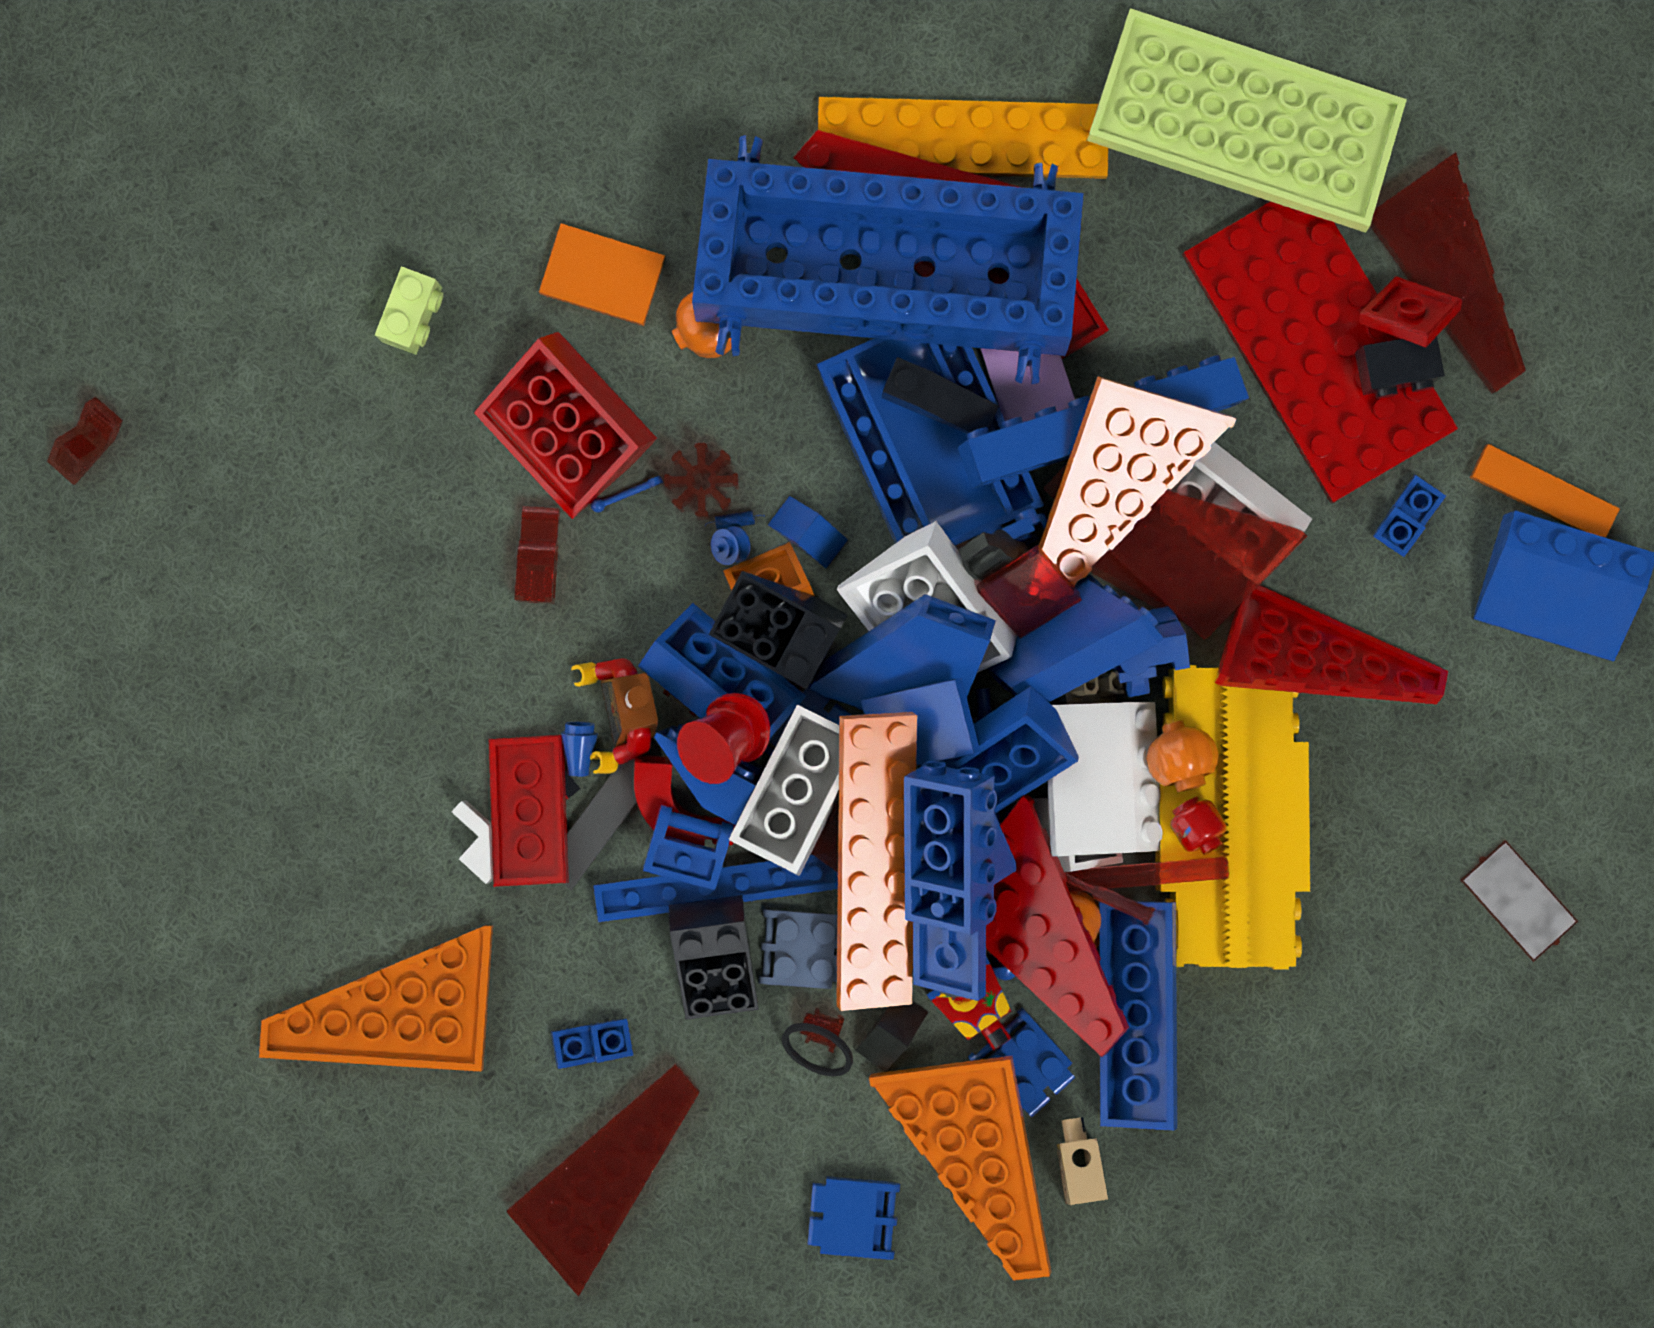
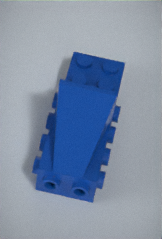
[904,761,1016,1001]

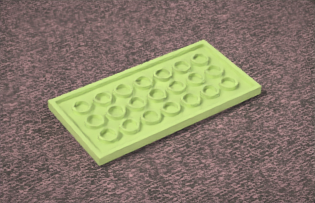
[1087,8,1407,233]

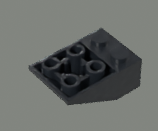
[708,571,848,689]
[669,895,759,1020]

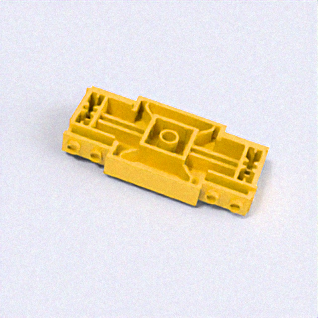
[1155,665,1310,969]

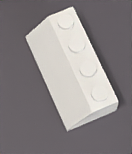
[1154,442,1312,584]

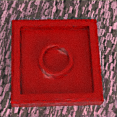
[1359,276,1462,347]

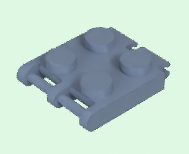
[758,909,837,989]

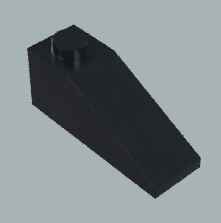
[882,357,999,434]

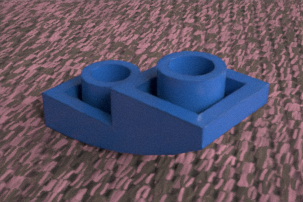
[1373,474,1446,557]
[551,1018,633,1069]

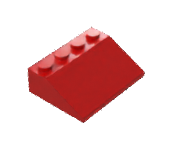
[474,331,657,519]

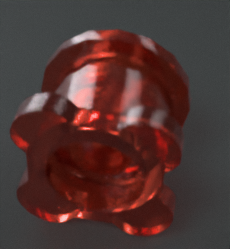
[800,1008,844,1053]

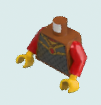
[571,658,658,774]

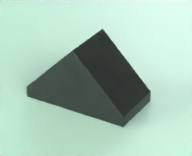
[855,1001,928,1072]

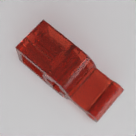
[514,506,560,605]

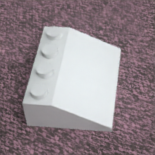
[837,521,1018,673]
[1048,702,1163,856]

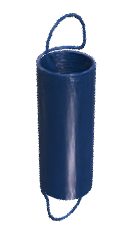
[705,511,765,530]

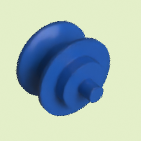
[711,526,750,565]

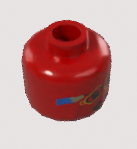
[1170,796,1227,855]

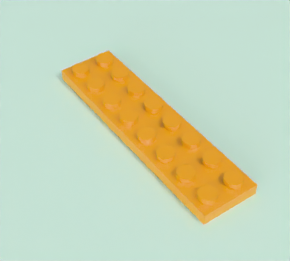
[818,97,1108,179]

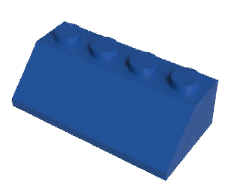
[638,603,807,743]
[920,686,1079,814]

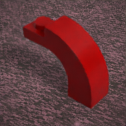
[634,755,736,846]

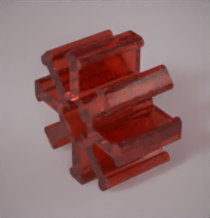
[664,443,739,520]

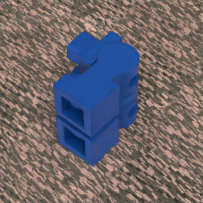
[1113,606,1190,697]

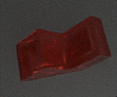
[47,397,123,485]

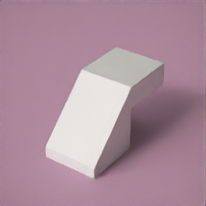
[452,800,493,884]

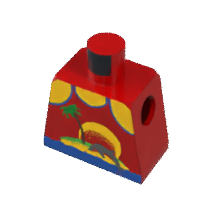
[927,957,1012,1051]

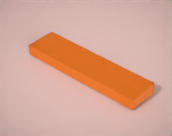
[1470,444,1620,538]

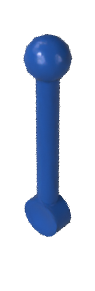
[591,476,663,513]

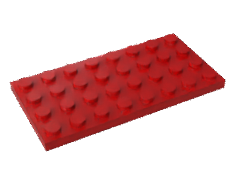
[1182,201,1458,503]

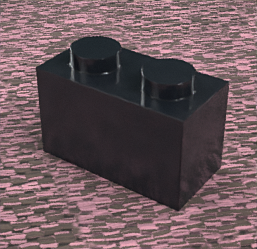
[1355,336,1445,399]

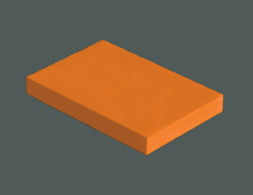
[539,223,666,326]

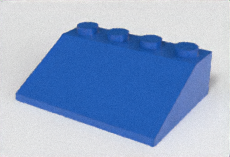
[1473,511,1654,661]

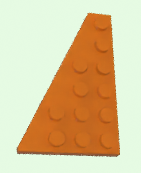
[259,925,493,1072]
[869,1056,1051,1280]

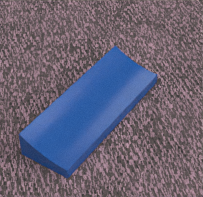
[1099,900,1177,1131]

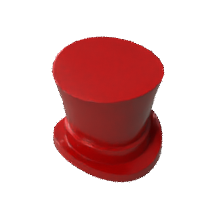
[677,693,770,784]

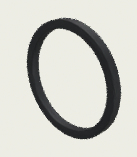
[782,1023,853,1076]

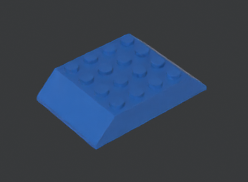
[816,338,1044,546]

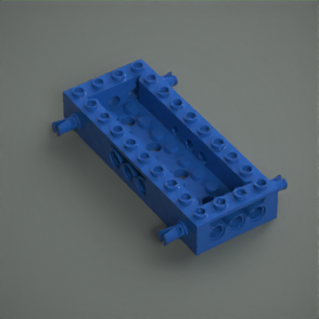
[692,135,1084,384]

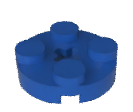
[982,508,1048,546]

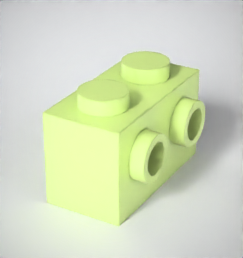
[375,266,443,355]

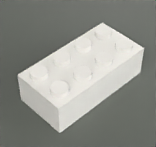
[729,705,839,876]

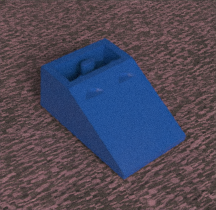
[654,724,764,825]

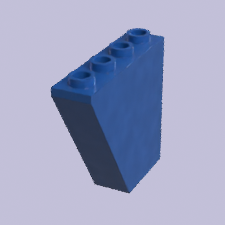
[986,574,1164,702]
[810,594,996,711]

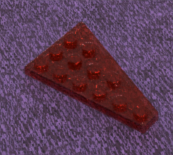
[1043,462,1307,640]

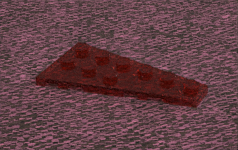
[1370,152,1526,394]

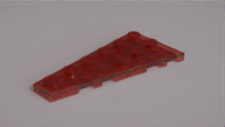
[506,1063,700,1297]

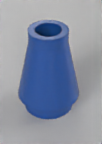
[561,721,598,777]

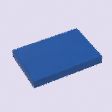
[861,678,980,765]

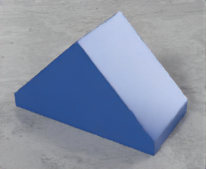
[768,496,848,569]

